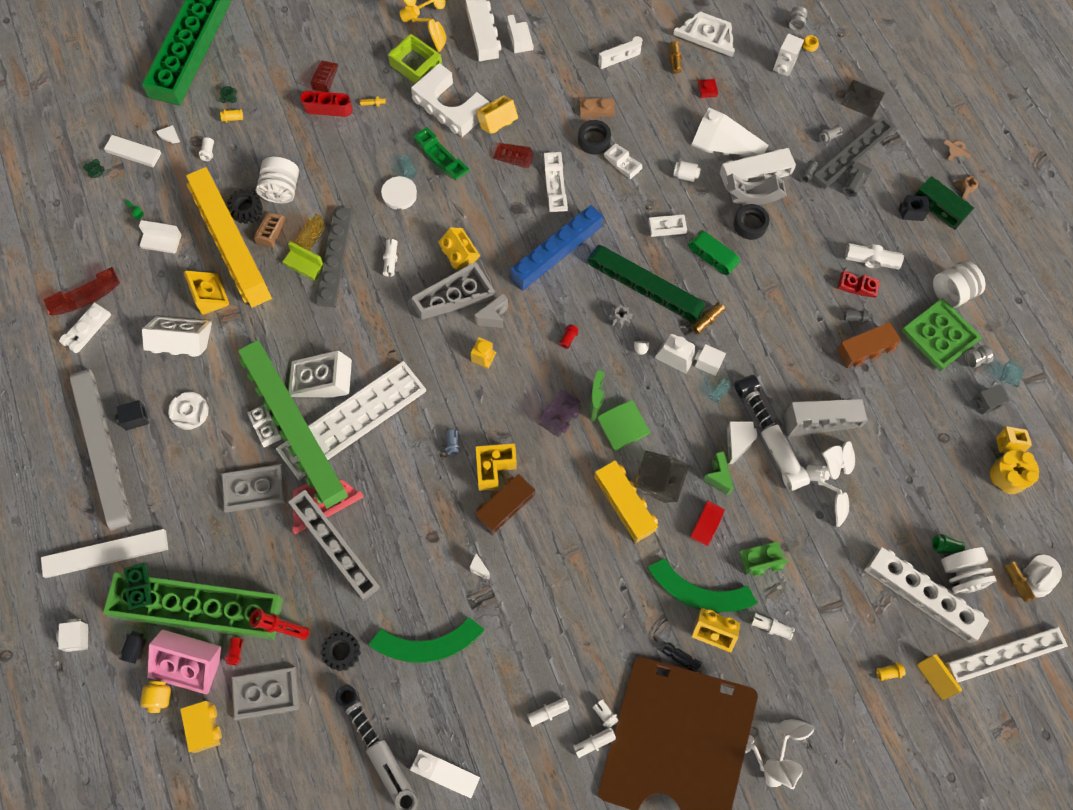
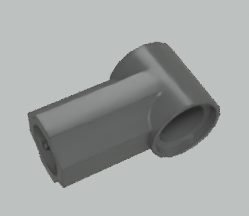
[842,162,872,197]

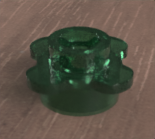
[219,86,237,103]
[83,159,105,178]

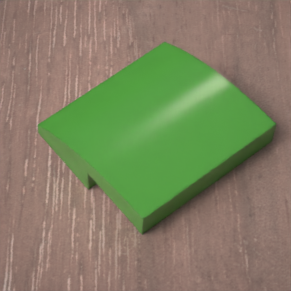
[590,370,605,422]
[597,400,651,451]

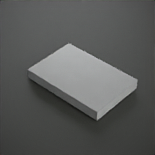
[221,464,285,513]
[231,667,299,720]

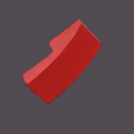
[837,270,880,298]
[689,500,725,546]

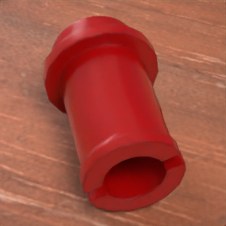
[558,324,579,349]
[224,637,244,666]

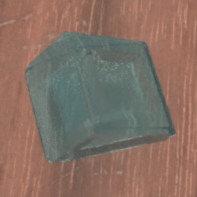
[1000,360,1024,387]

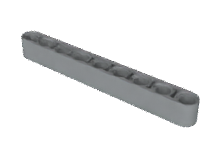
[70,369,132,531]

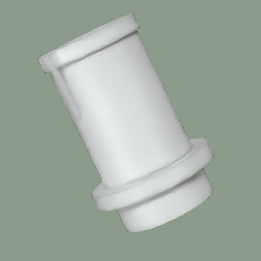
[199,137,214,161]
[592,699,619,728]

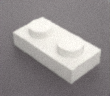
[648,214,687,237]

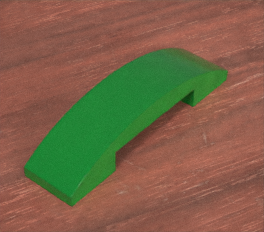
[413,127,470,181]

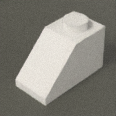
[726,421,757,464]

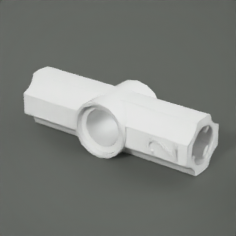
[845,243,904,270]

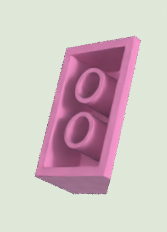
[147,630,221,695]

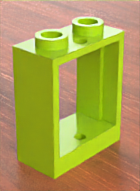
[388,34,442,84]

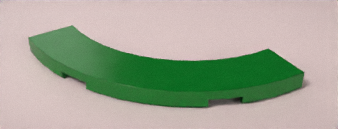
[647,558,758,613]
[368,617,485,663]

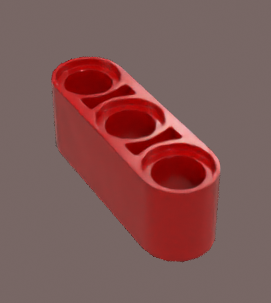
[300,91,353,117]

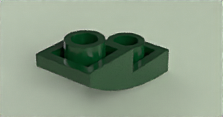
[123,563,152,610]

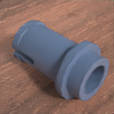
[445,429,461,456]

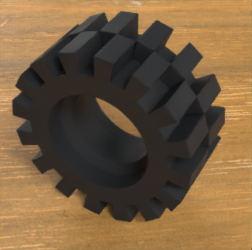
[227,189,263,224]
[320,631,361,671]

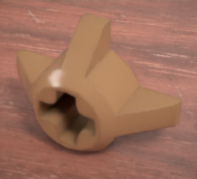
[944,139,971,161]
[954,175,978,200]

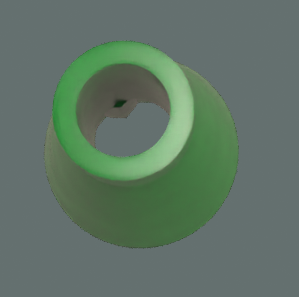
[932,534,965,554]

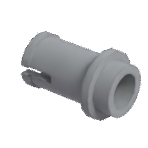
[819,125,843,143]

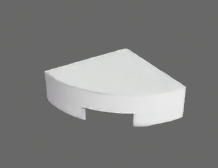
[156,125,180,143]

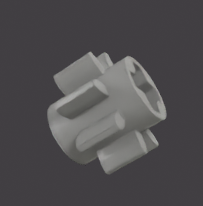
[609,304,633,329]

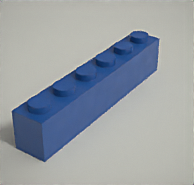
[511,205,603,291]

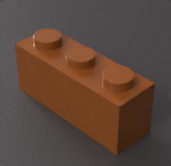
[836,322,901,368]

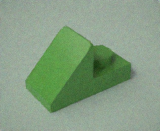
[703,452,734,495]

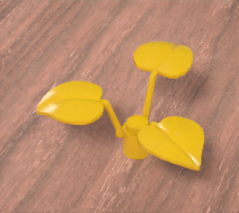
[400,0,446,52]

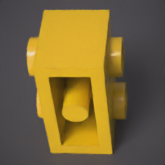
[438,227,480,270]
[692,608,740,653]

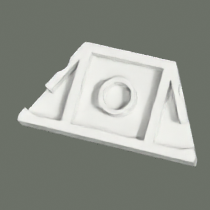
[673,12,735,57]

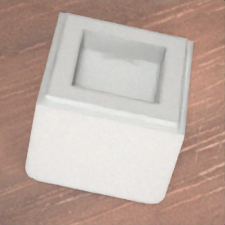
[470,554,490,580]

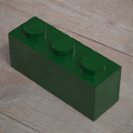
[914,176,974,230]

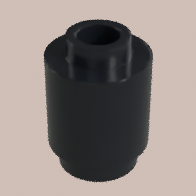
[118,631,146,664]

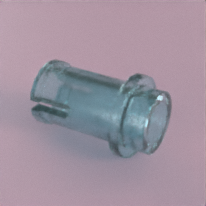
[400,155,417,179]
[709,378,732,403]

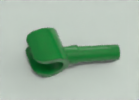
[125,200,144,220]

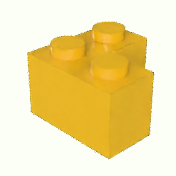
[476,444,517,491]

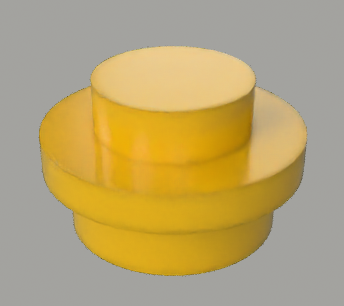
[802,35,819,52]

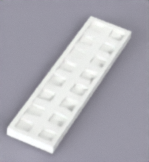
[276,361,426,480]

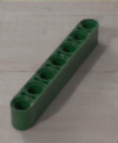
[587,245,705,322]

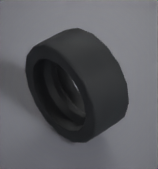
[578,120,611,155]
[734,204,770,240]

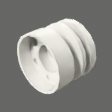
[256,157,299,204]
[933,260,985,308]
[941,547,996,594]

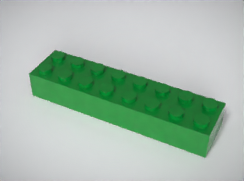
[142,0,232,106]

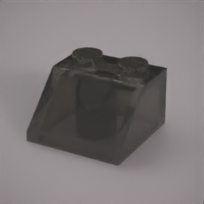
[841,78,885,118]

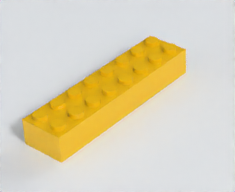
[186,167,272,308]

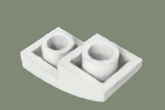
[247,405,282,447]

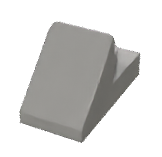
[474,294,508,328]

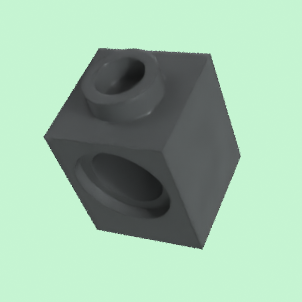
[973,384,1010,415]

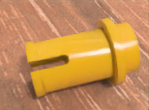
[220,109,243,123]
[876,662,905,682]

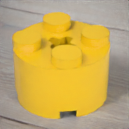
[990,450,1039,494]

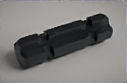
[662,643,702,672]

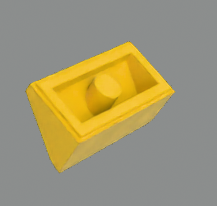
[917,654,962,700]

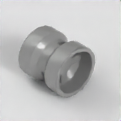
[789,6,808,31]
[965,345,993,368]

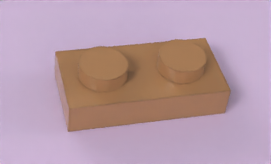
[579,98,615,117]

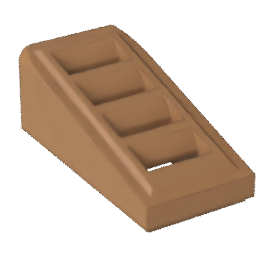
[254,212,286,248]

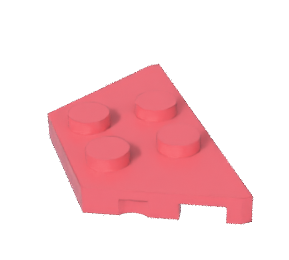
[293,478,364,535]

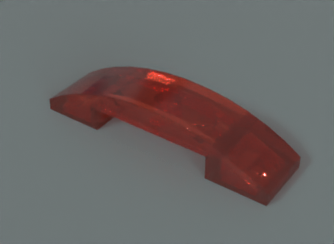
[44,267,120,316]

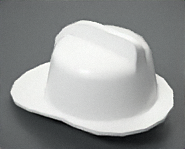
[1022,555,1062,597]

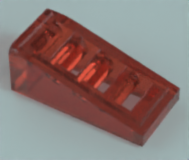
[310,60,338,92]
[493,143,533,168]

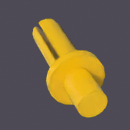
[360,96,386,107]

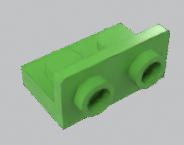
[739,542,788,577]

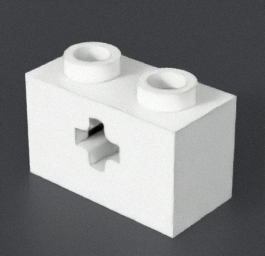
[773,33,804,76]

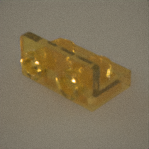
[294,214,325,251]

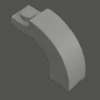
[726,173,787,205]

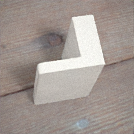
[507,15,534,53]
[139,220,182,254]

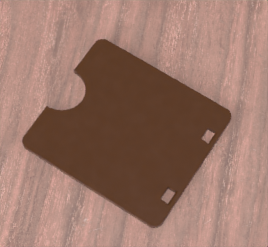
[598,657,758,810]

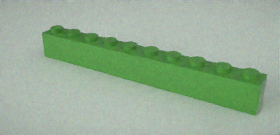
[238,340,349,508]

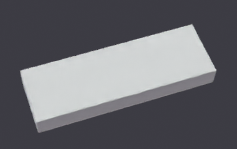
[104,135,161,168]

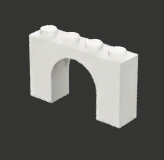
[411,63,490,137]

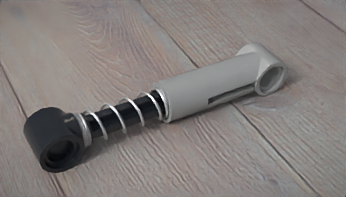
[335,685,419,810]

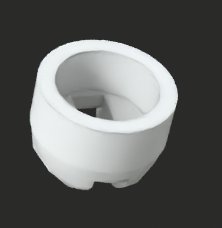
[634,341,649,355]

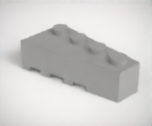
[412,262,495,320]
[783,398,868,437]

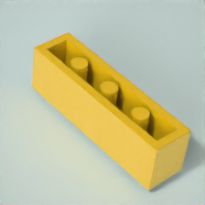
[594,460,658,543]

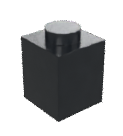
[115,400,149,431]

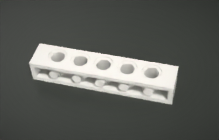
[864,547,989,643]

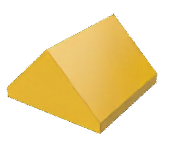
[184,271,229,315]

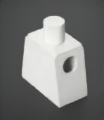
[655,334,695,374]

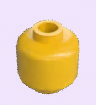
[140,681,171,713]

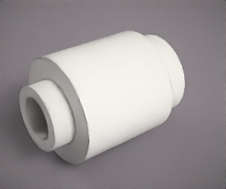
[674,161,701,182]

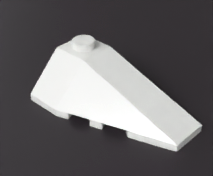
[691,108,768,157]

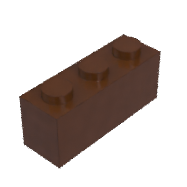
[475,474,535,536]

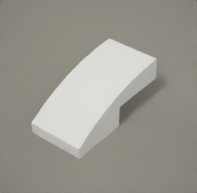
[604,144,642,179]

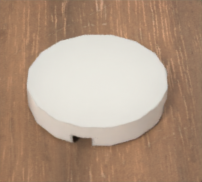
[381,176,417,210]
[168,392,209,430]

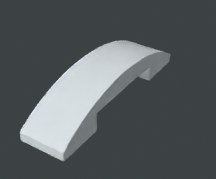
[544,152,568,212]

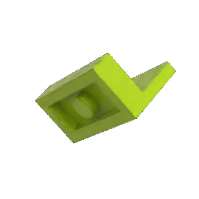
[282,241,323,281]

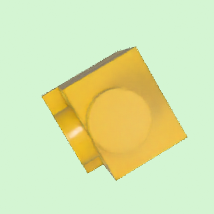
[471,337,496,369]
[996,426,1032,453]

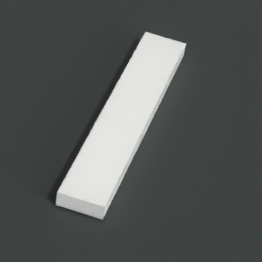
[41,529,168,578]
[945,627,1068,683]

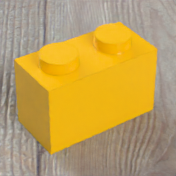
[476,95,518,134]
[180,701,222,753]

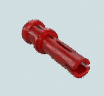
[249,609,309,640]

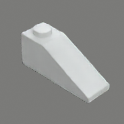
[410,749,480,798]

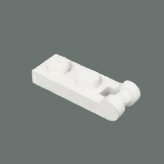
[598,36,643,69]
[59,302,111,353]

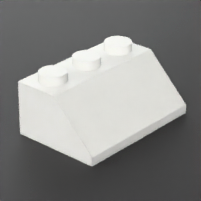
[142,316,212,357]

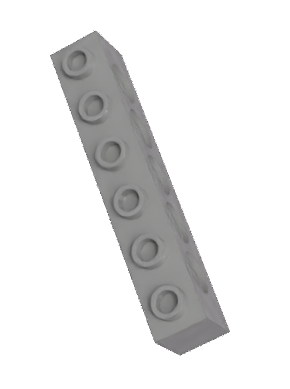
[289,490,381,601]

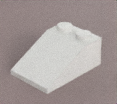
[288,351,352,398]

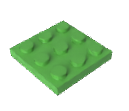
[901,298,982,372]

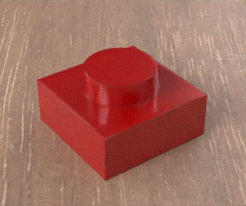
[698,79,719,98]

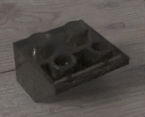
[633,451,689,503]

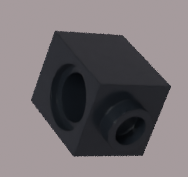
[899,195,929,221]

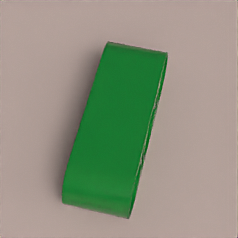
[688,230,740,275]

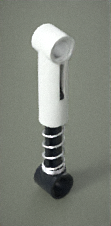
[734,374,810,492]

